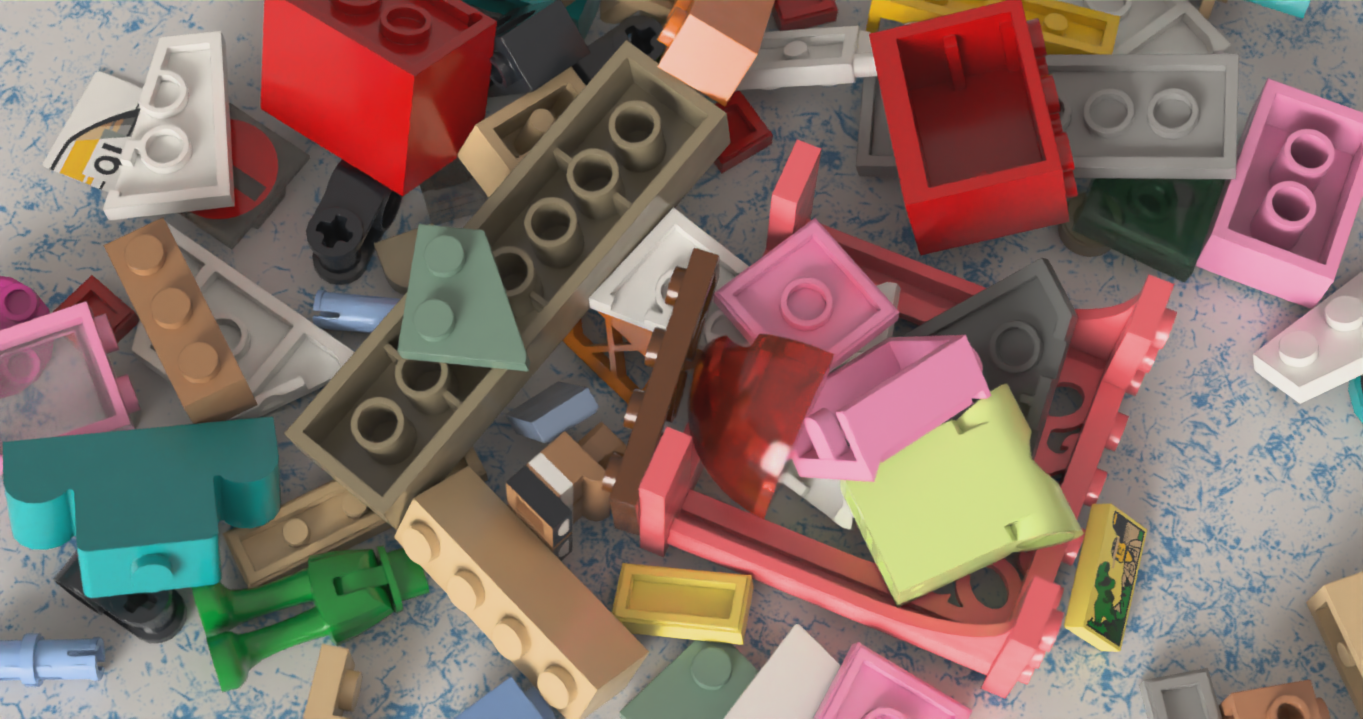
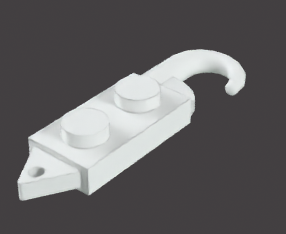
[736,22,916,90]

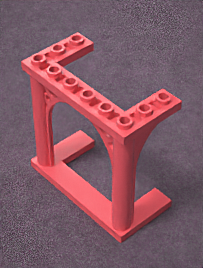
[639,139,1177,699]

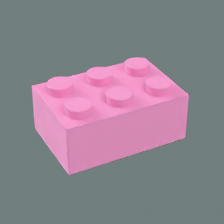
[1194,78,1363,309]

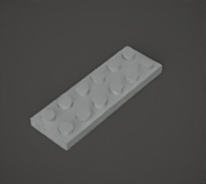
[856,54,1239,179]

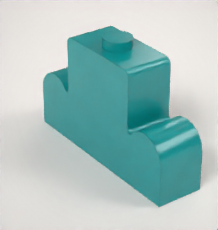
[2,416,281,598]

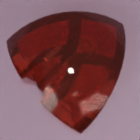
[687,334,834,519]

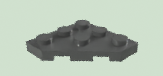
[900,258,1078,460]

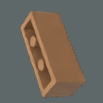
[103,217,258,424]

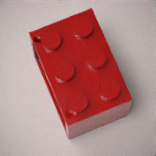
[260,0,497,196]
[869,0,1078,256]

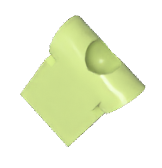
[840,383,1084,608]

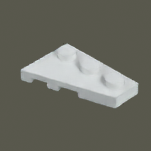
[103,31,235,221]

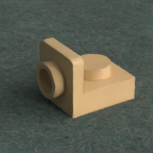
[303,644,362,719]

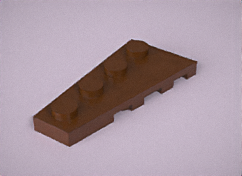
[602,248,720,536]

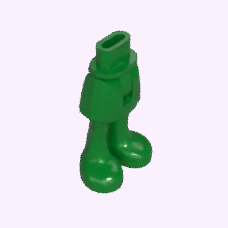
[191,545,430,693]

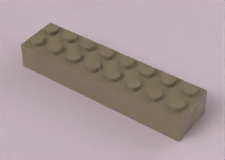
[284,40,731,530]

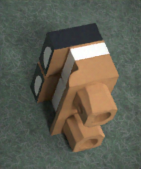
[506,422,627,561]

